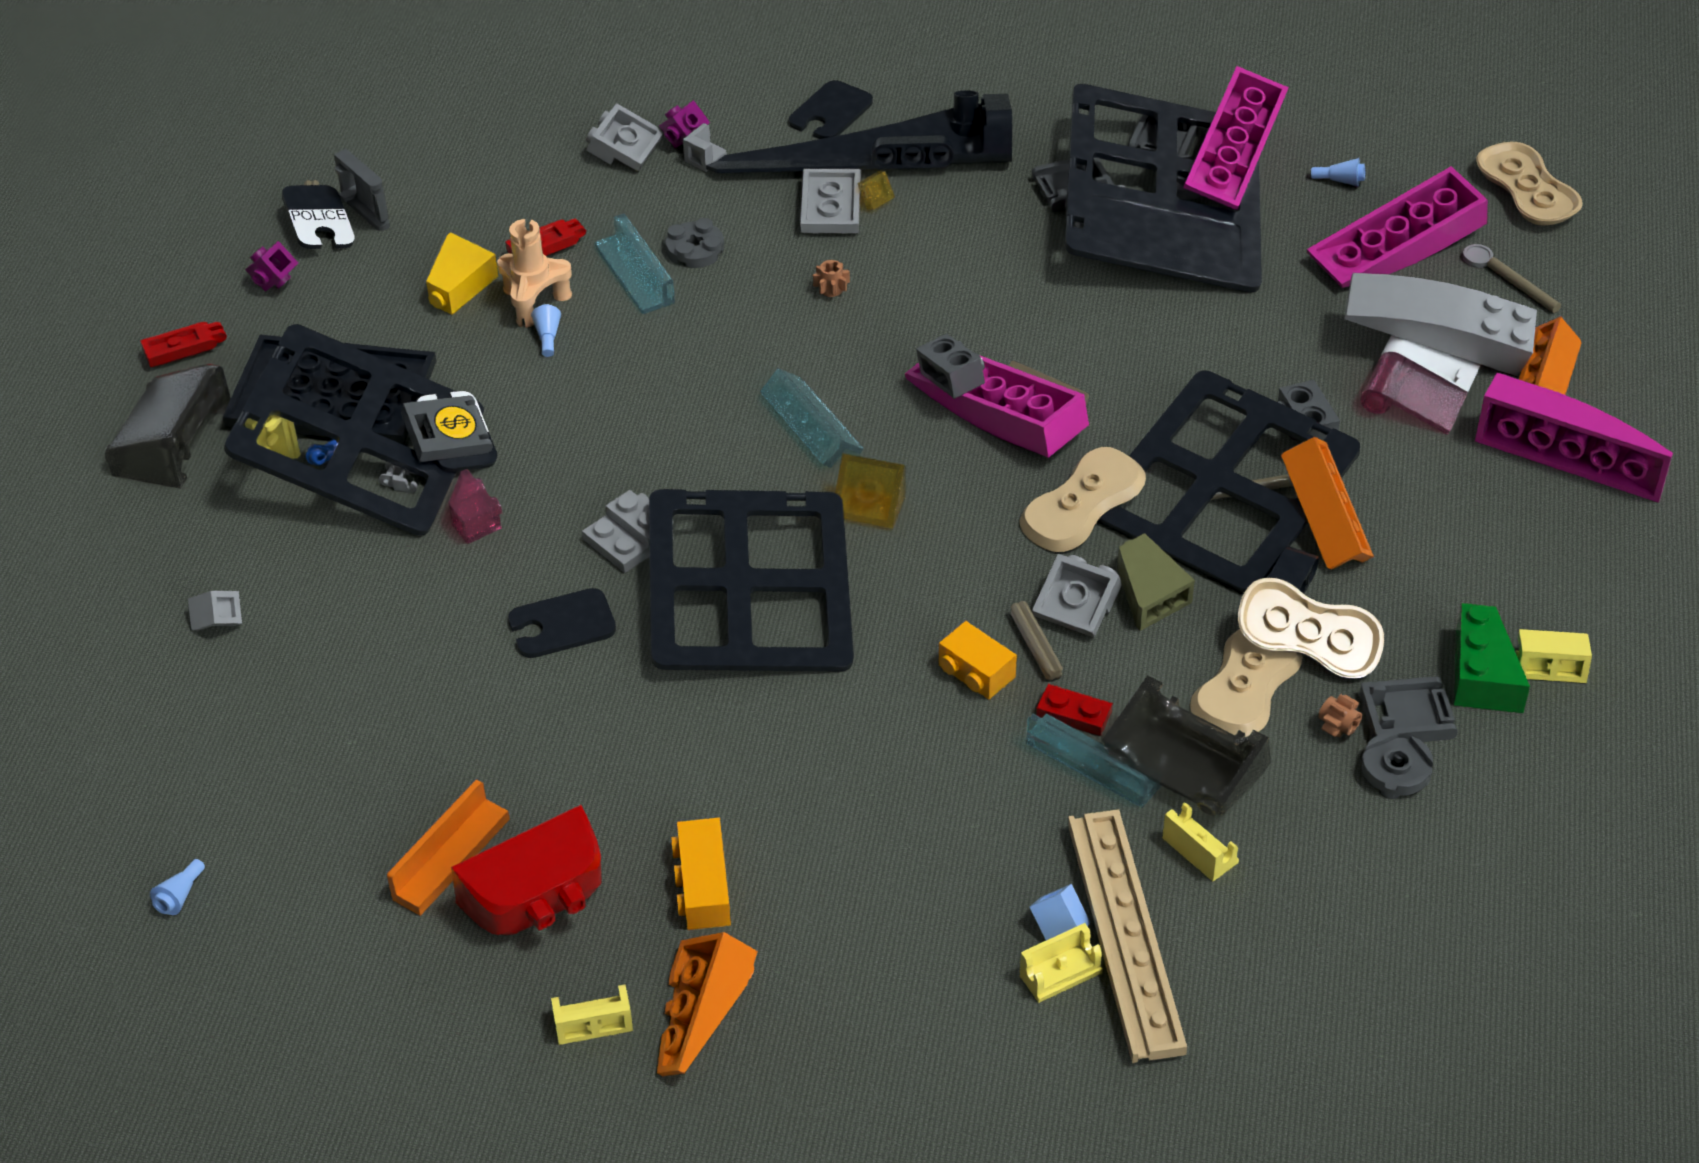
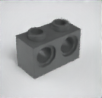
[916,333,985,399]
[1277,380,1340,445]

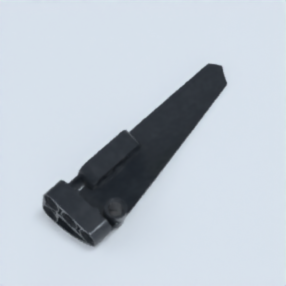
[706,90,1012,173]

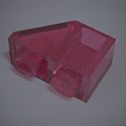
[449,469,502,544]

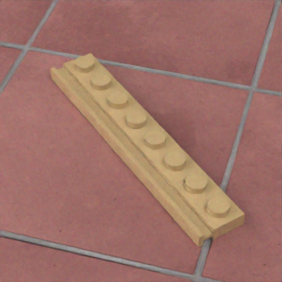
[1068,809,1187,1063]

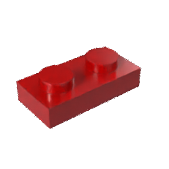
[1036,684,1113,736]

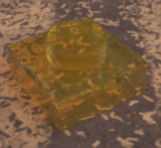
[857,171,895,210]

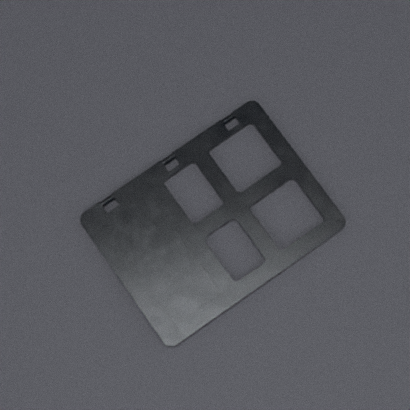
[1064,84,1262,292]

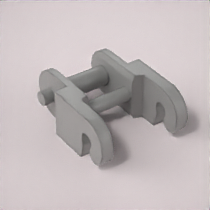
[379,462,418,493]

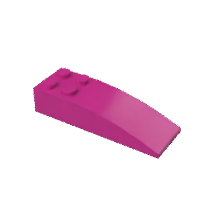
[1183,66,1289,210]
[1307,166,1488,288]
[905,356,1089,458]
[1475,372,1673,503]

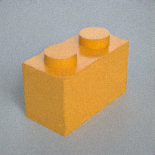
[939,621,1017,700]

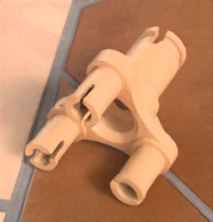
[497,219,572,328]

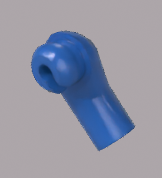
[305,440,338,466]

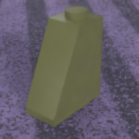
[1117,533,1195,631]

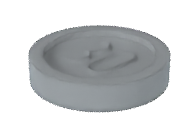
[1463,244,1493,268]

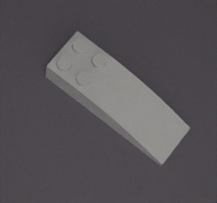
[1344,273,1537,377]

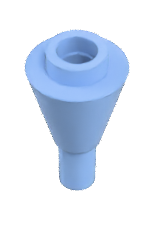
[1311,158,1365,187]
[531,304,561,357]
[150,859,205,915]

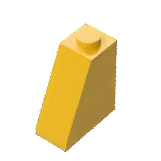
[426,233,498,315]

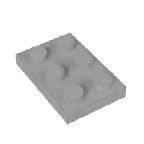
[800,169,861,234]

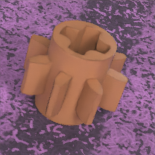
[813,260,850,297]
[1318,694,1362,738]

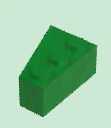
[1454,603,1530,713]

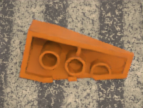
[657,932,758,1077]

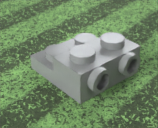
[586,103,664,171]
[582,490,674,573]
[1032,554,1122,637]

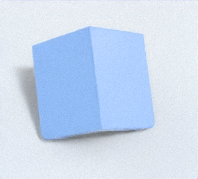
[1030,884,1090,940]

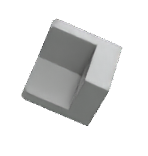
[683,123,727,172]
[188,591,242,631]

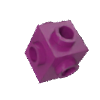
[659,100,710,148]
[245,241,298,291]

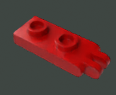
[505,219,586,256]
[140,322,227,368]

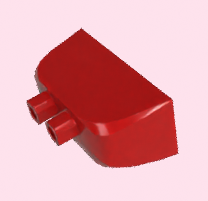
[451,805,602,935]

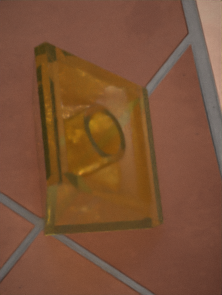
[835,453,906,528]

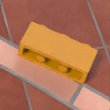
[671,817,731,930]

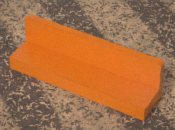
[1519,316,1582,395]
[1281,437,1374,569]
[387,780,510,916]

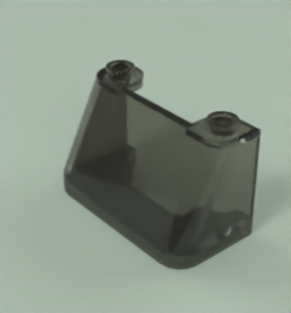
[105,364,231,489]
[1103,675,1271,816]

